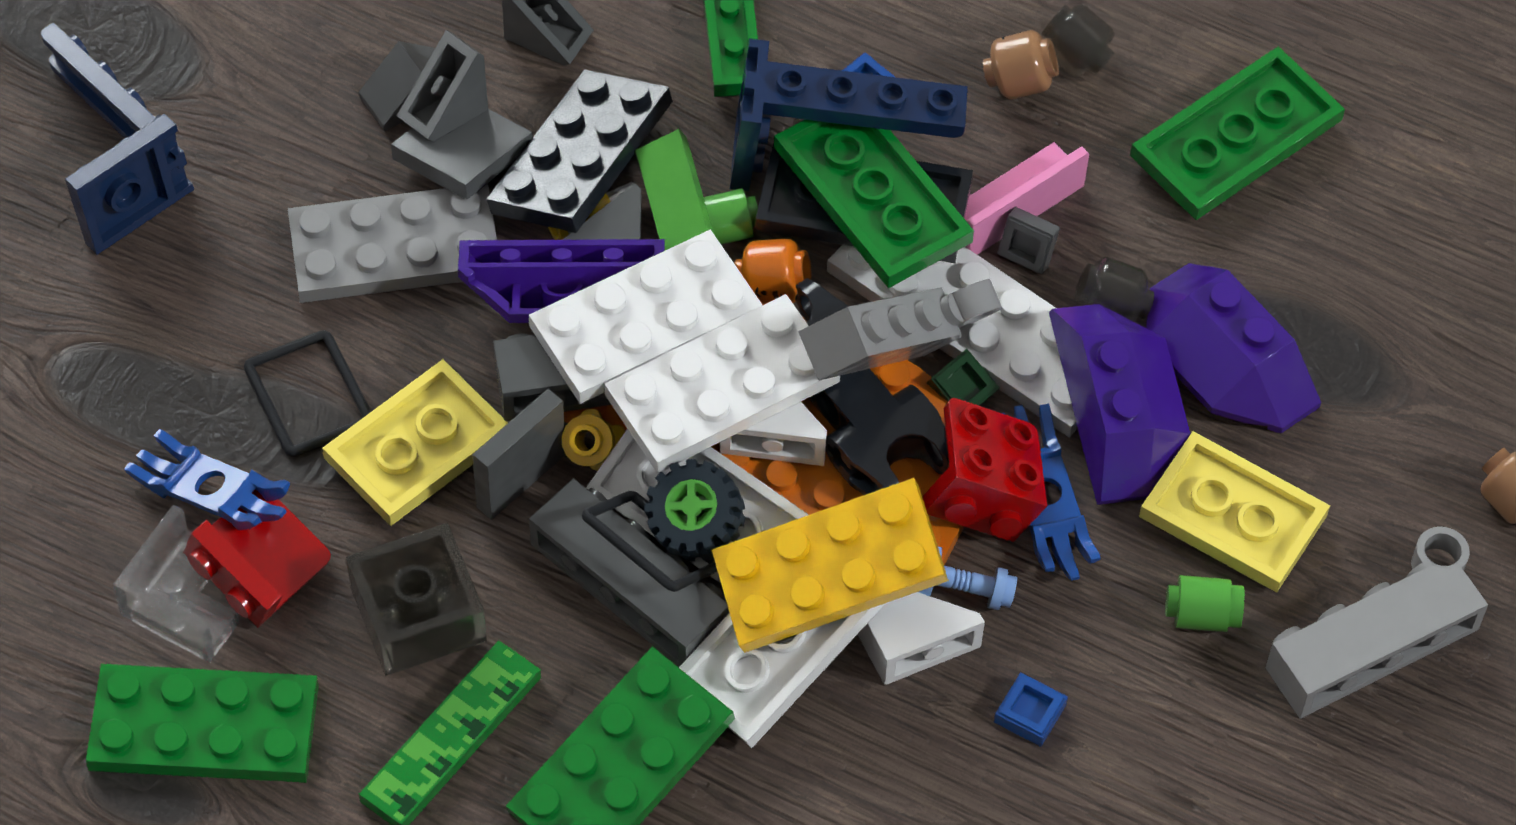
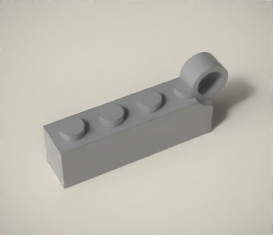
[798,279,1002,380]
[1265,527,1488,719]

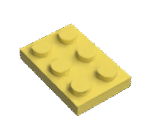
[322,359,508,526]
[1139,431,1330,593]

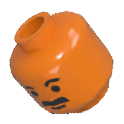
[734,239,812,303]

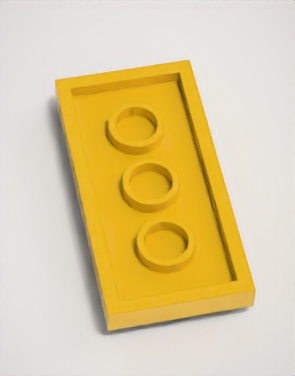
[712,478,948,653]

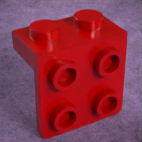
[922,398,1047,542]
[183,490,331,628]

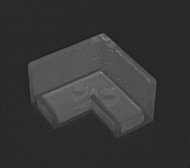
[113,505,240,663]

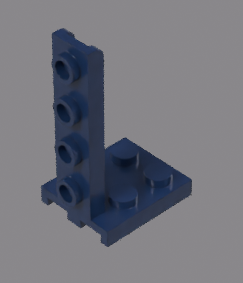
[41,23,194,255]
[729,38,968,191]

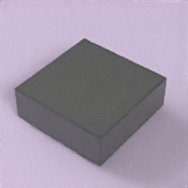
[997,206,1061,274]

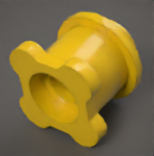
[562,409,625,471]

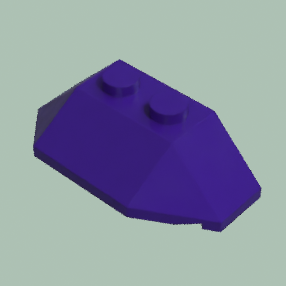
[458,239,665,323]
[1146,263,1321,433]
[1049,304,1191,505]

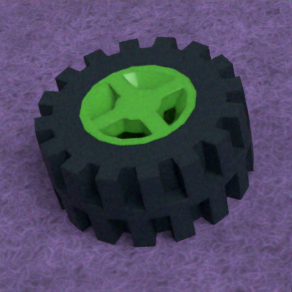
[644,459,745,562]

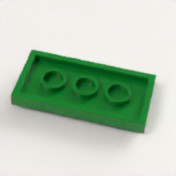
[1130,46,1345,220]
[774,120,974,289]
[506,646,735,825]
[86,664,319,783]

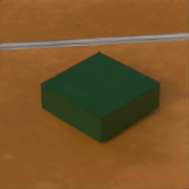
[926,349,1000,405]

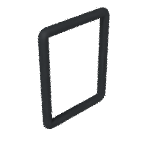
[244,330,371,456]
[582,491,718,592]

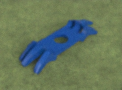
[1002,403,1101,581]
[124,429,290,530]

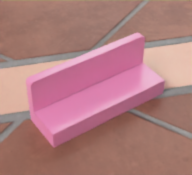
[965,142,1089,255]

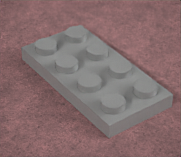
[288,184,497,303]

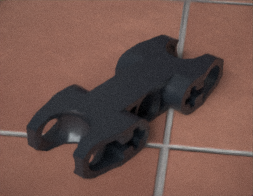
[795,278,949,495]

